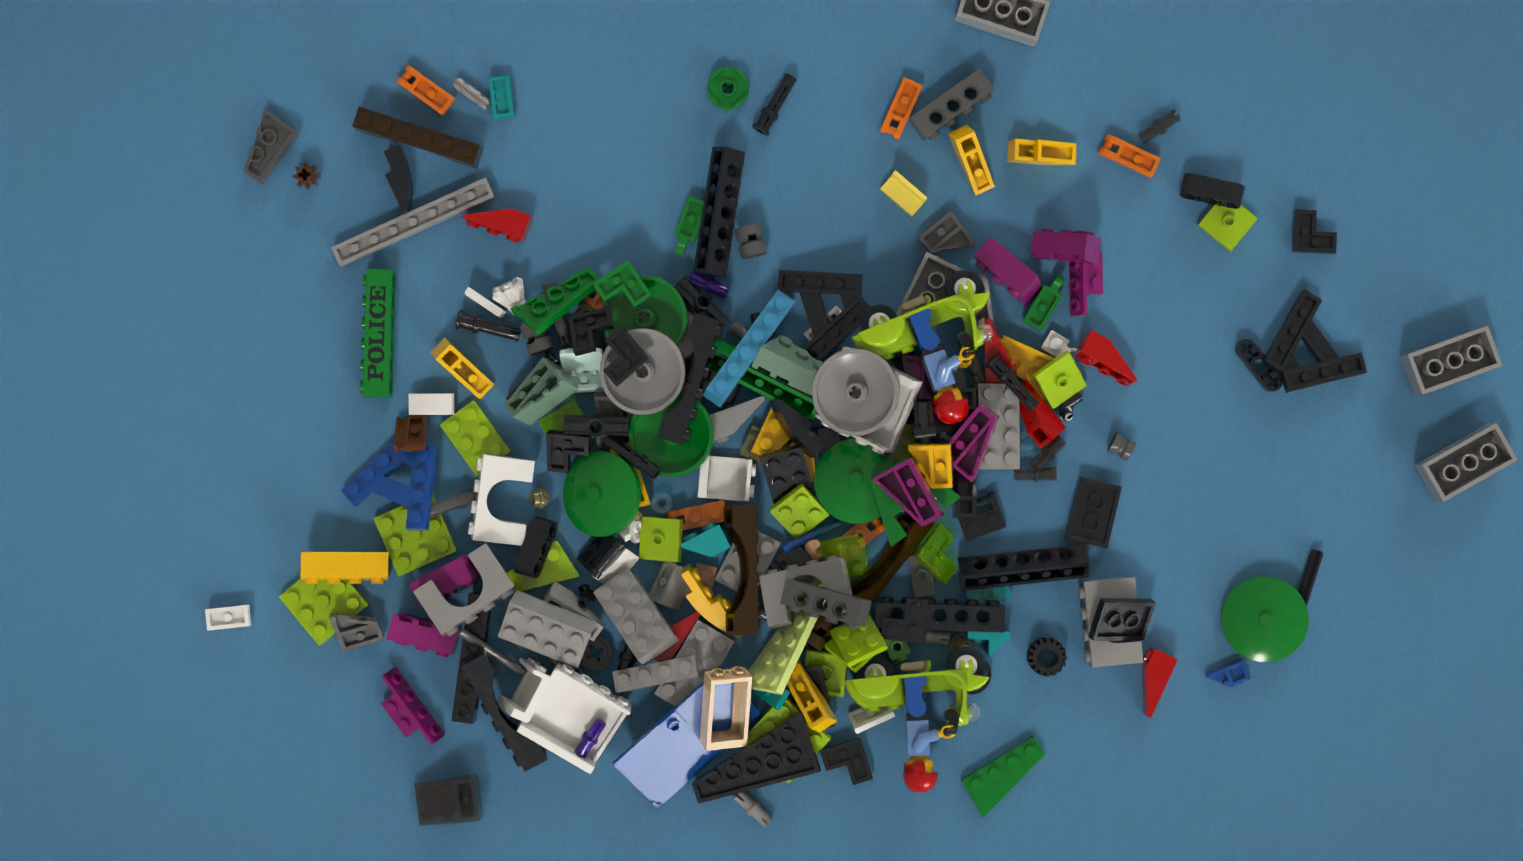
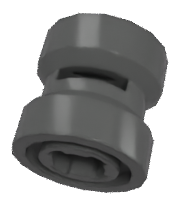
[1107,433,1136,461]

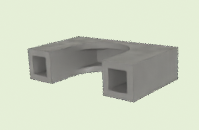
[413,543,516,637]
[759,555,852,628]
[1078,576,1143,667]

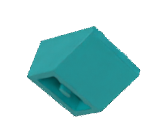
[681,522,732,557]

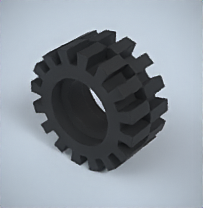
[1027,637,1067,677]

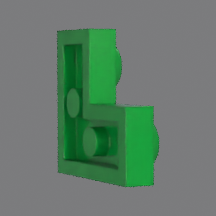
[593,260,652,308]

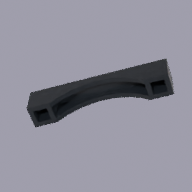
[657,313,723,445]
[952,388,977,517]
[459,647,548,772]

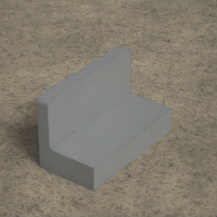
[649,561,689,610]

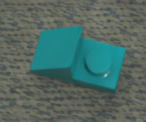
[966,629,1011,657]

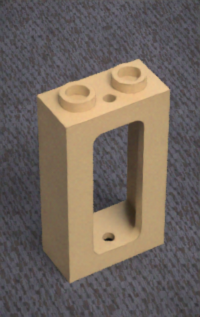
[700,666,752,751]

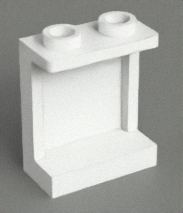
[698,456,756,502]
[497,657,552,723]

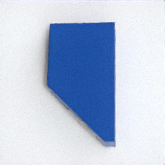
[1205,659,1251,687]

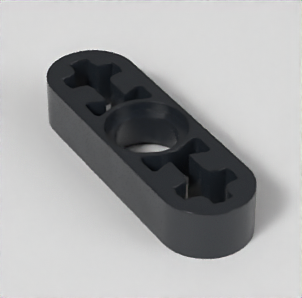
[1235,339,1283,392]

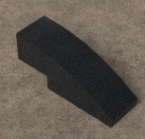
[384,145,412,214]
[770,399,826,458]

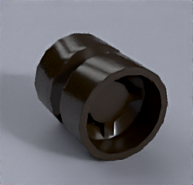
[806,615,836,652]

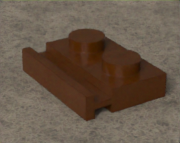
[393,415,429,453]

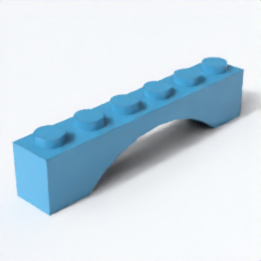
[703,290,795,408]

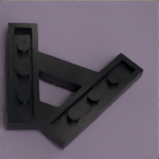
[778,270,870,361]
[1262,289,1367,393]

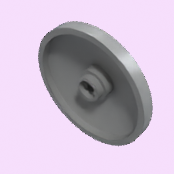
[600,328,686,415]
[812,349,900,436]

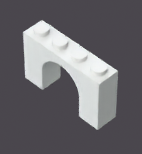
[468,454,535,546]

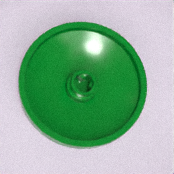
[603,275,688,346]
[629,393,715,477]
[814,438,896,524]
[563,451,641,537]
[1221,576,1309,662]

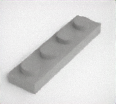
[612,655,700,693]

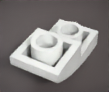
[408,393,454,415]
[592,547,639,585]

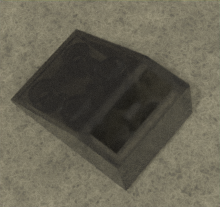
[414,774,483,825]

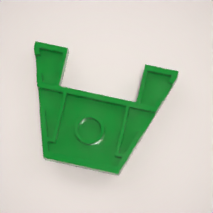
[871,457,960,546]

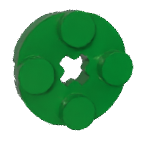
[707,67,749,111]

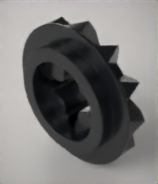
[581,636,612,670]

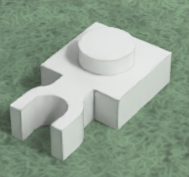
[1040,330,1077,362]

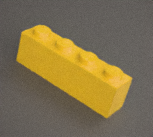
[300,552,388,584]

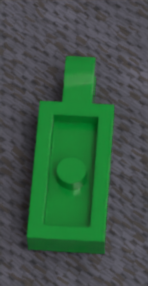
[674,196,704,256]
[1022,275,1065,332]

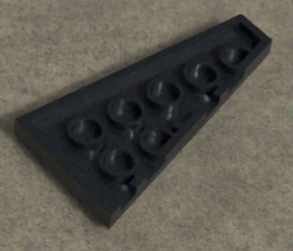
[692,710,821,804]

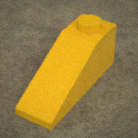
[948,125,995,195]
[430,337,495,399]
[787,663,837,732]

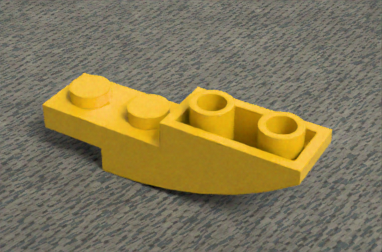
[681,564,741,638]

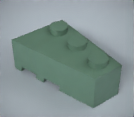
[751,335,823,397]
[504,357,579,425]

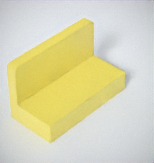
[880,170,927,217]

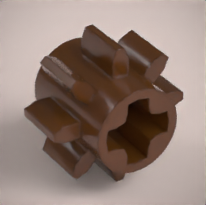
[293,162,321,190]

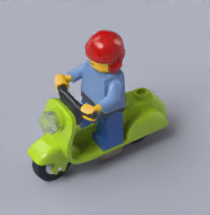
[851,270,994,424]
[845,646,990,793]

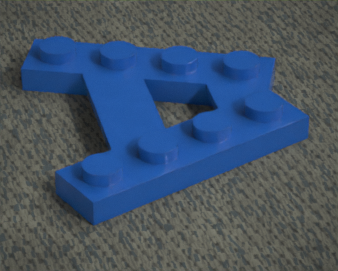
[341,440,438,531]

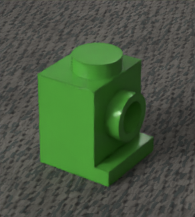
[884,639,911,663]

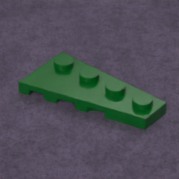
[510,267,600,336]
[961,736,1045,818]

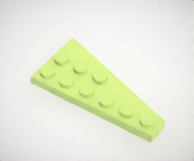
[748,578,826,695]

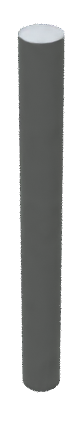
[457,627,527,676]

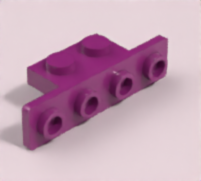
[1069,230,1103,316]
[381,667,445,745]

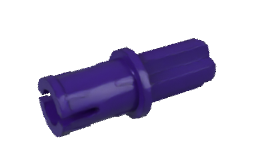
[688,271,730,299]
[574,718,606,758]

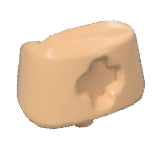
[805,539,824,561]

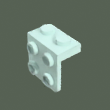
[559,348,604,393]

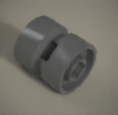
[734,223,768,259]
[520,324,555,356]

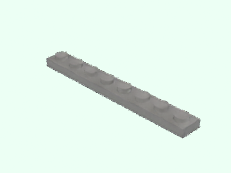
[331,177,495,267]

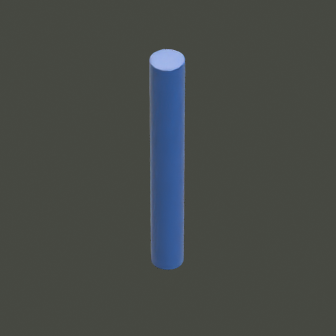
[781,519,841,553]

